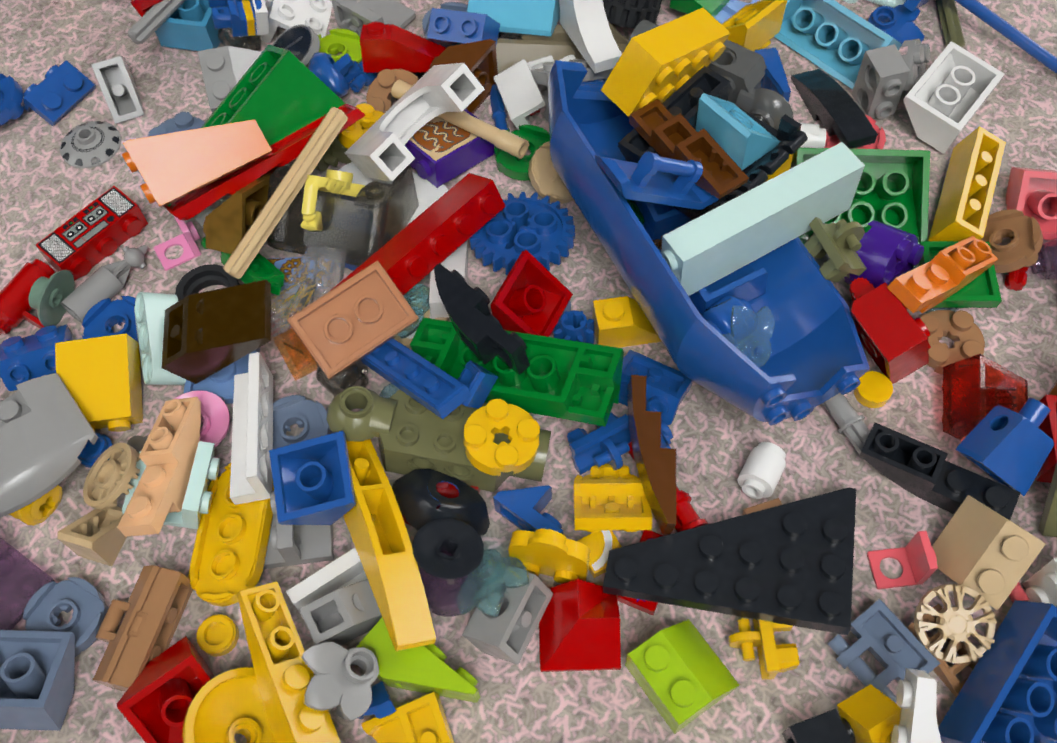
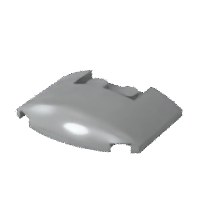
[0,373,98,517]

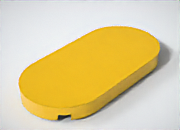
[189,463,274,607]

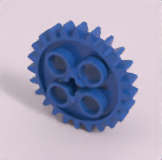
[470,192,575,276]

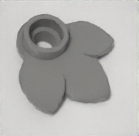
[302,642,379,722]

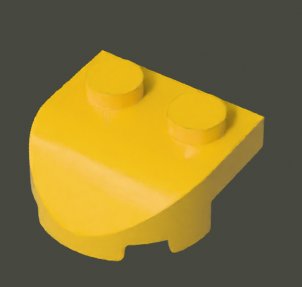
[574,464,652,532]

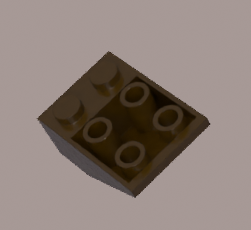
[161,280,271,384]

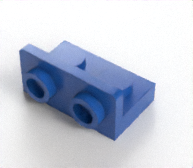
[619,349,693,425]

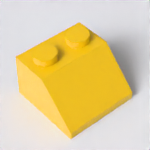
[722,0,787,52]

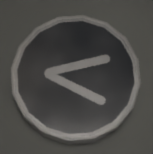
[272,24,320,66]

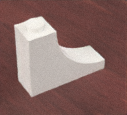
[560,0,622,73]

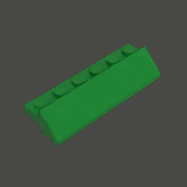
[410,317,624,427]

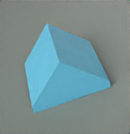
[695,93,780,170]

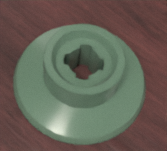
[29,270,75,327]

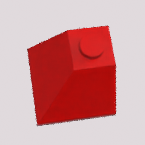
[116,636,215,743]

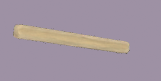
[223,107,348,279]

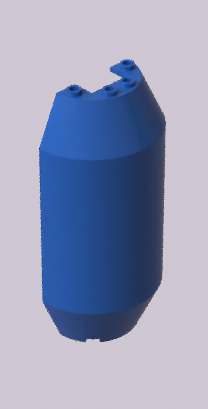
[548,60,870,426]

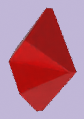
[539,579,621,672]

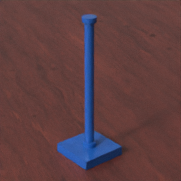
[903,0,1057,74]

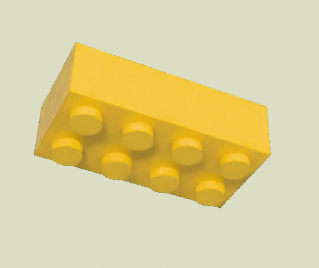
[601,8,731,117]

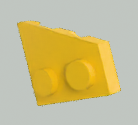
[361,692,454,743]

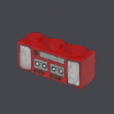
[36,186,148,282]

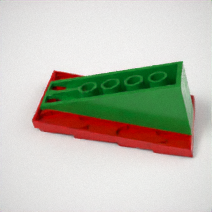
[164,44,365,221]

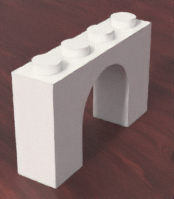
[345,63,484,182]

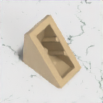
[57,506,127,566]

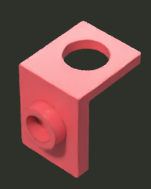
[867,531,938,590]

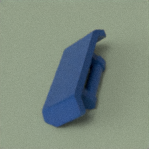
[594,152,718,210]

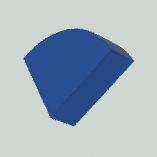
[357,681,396,719]

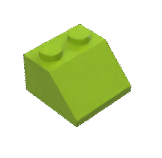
[625,619,740,734]

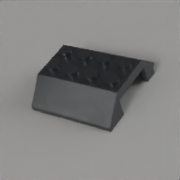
[618,66,808,220]

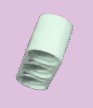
[134,292,186,385]

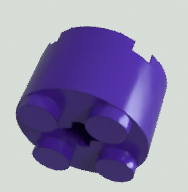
[844,220,924,288]

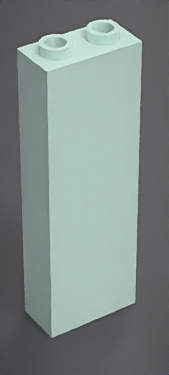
[661,142,865,296]

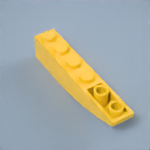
[343,439,436,651]
[237,581,341,743]

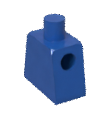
[956,398,1054,496]

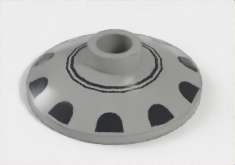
[60,121,121,168]

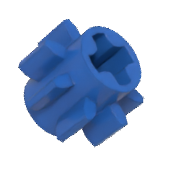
[553,310,595,344]

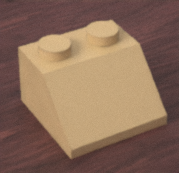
[932,495,1046,610]

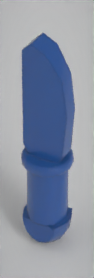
[490,84,510,132]

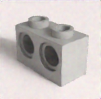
[852,44,910,119]

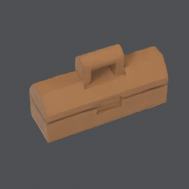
[93,565,193,692]

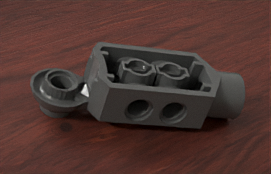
[627,19,793,131]

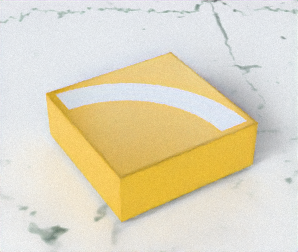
[577,530,622,578]

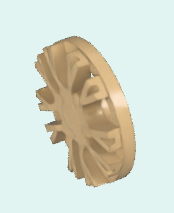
[83,442,140,511]
[914,584,997,663]

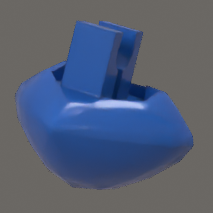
[308,52,363,98]

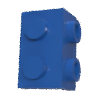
[23,60,95,126]
[0,324,72,391]

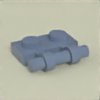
[828,599,940,702]

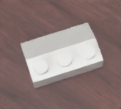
[903,41,1005,154]

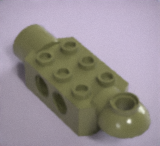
[326,386,551,492]

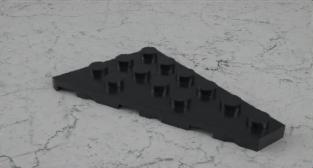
[603,487,856,635]

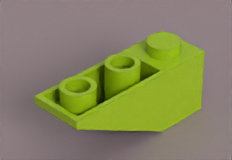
[357,617,480,703]

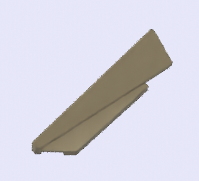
[496,22,630,74]

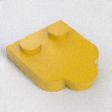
[508,529,590,584]

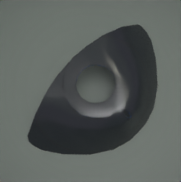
[392,468,490,536]

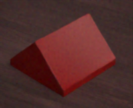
[490,250,573,337]

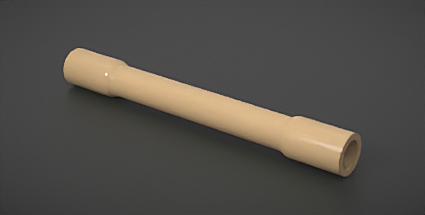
[391,80,529,159]

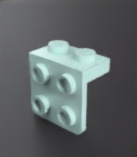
[122,441,220,529]

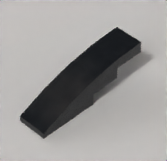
[791,69,878,149]

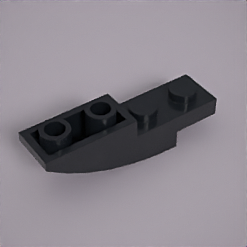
[434,263,530,375]
[860,423,1021,520]

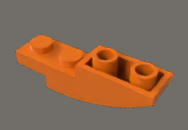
[887,236,998,313]

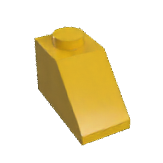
[592,296,662,348]

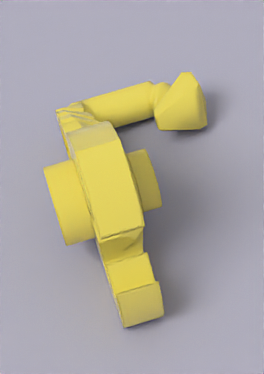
[300,169,380,231]

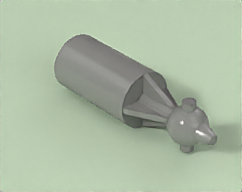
[60,245,148,323]

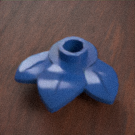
[868,5,924,44]

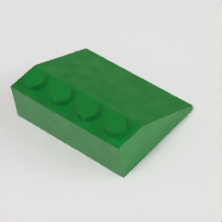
[790,147,930,246]

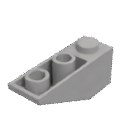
[299,579,431,645]

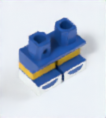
[208,0,269,37]

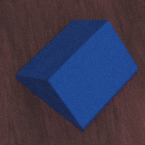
[269,431,356,525]

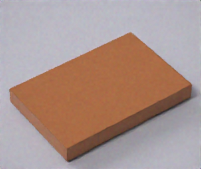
[287,260,419,380]

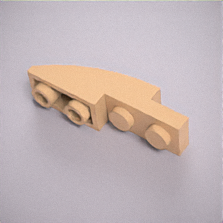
[117,397,201,537]

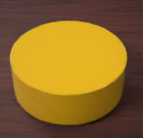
[854,371,893,408]
[196,614,239,657]

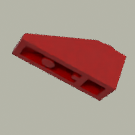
[360,22,446,73]

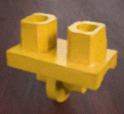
[728,618,800,680]

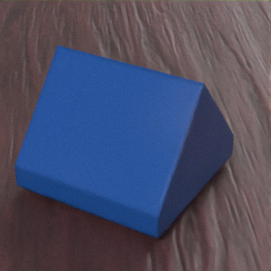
[458,360,498,409]

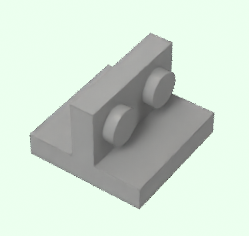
[263,491,334,569]

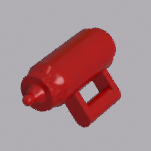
[0,259,56,335]

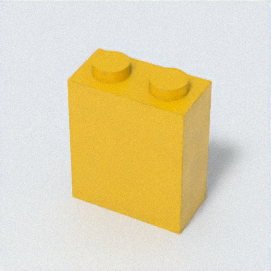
[55,333,143,432]

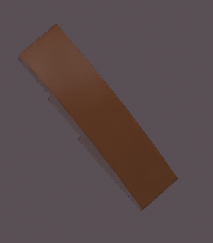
[629,99,749,199]
[627,375,676,535]

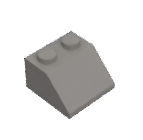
[197,45,262,113]

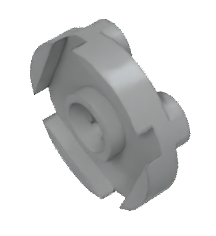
[902,39,930,91]

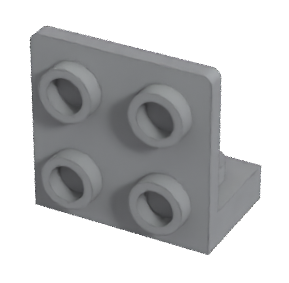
[331,0,416,36]

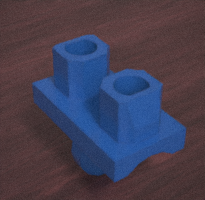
[567,412,631,475]

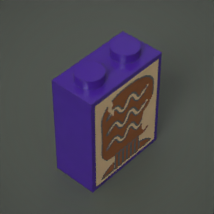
[405,109,494,188]

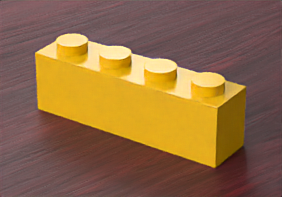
[929,126,1006,241]

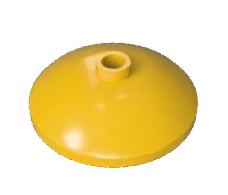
[183,667,275,743]

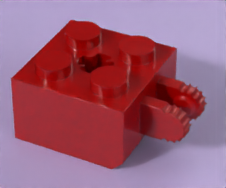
[849,277,931,384]

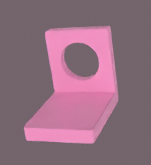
[153,215,202,271]

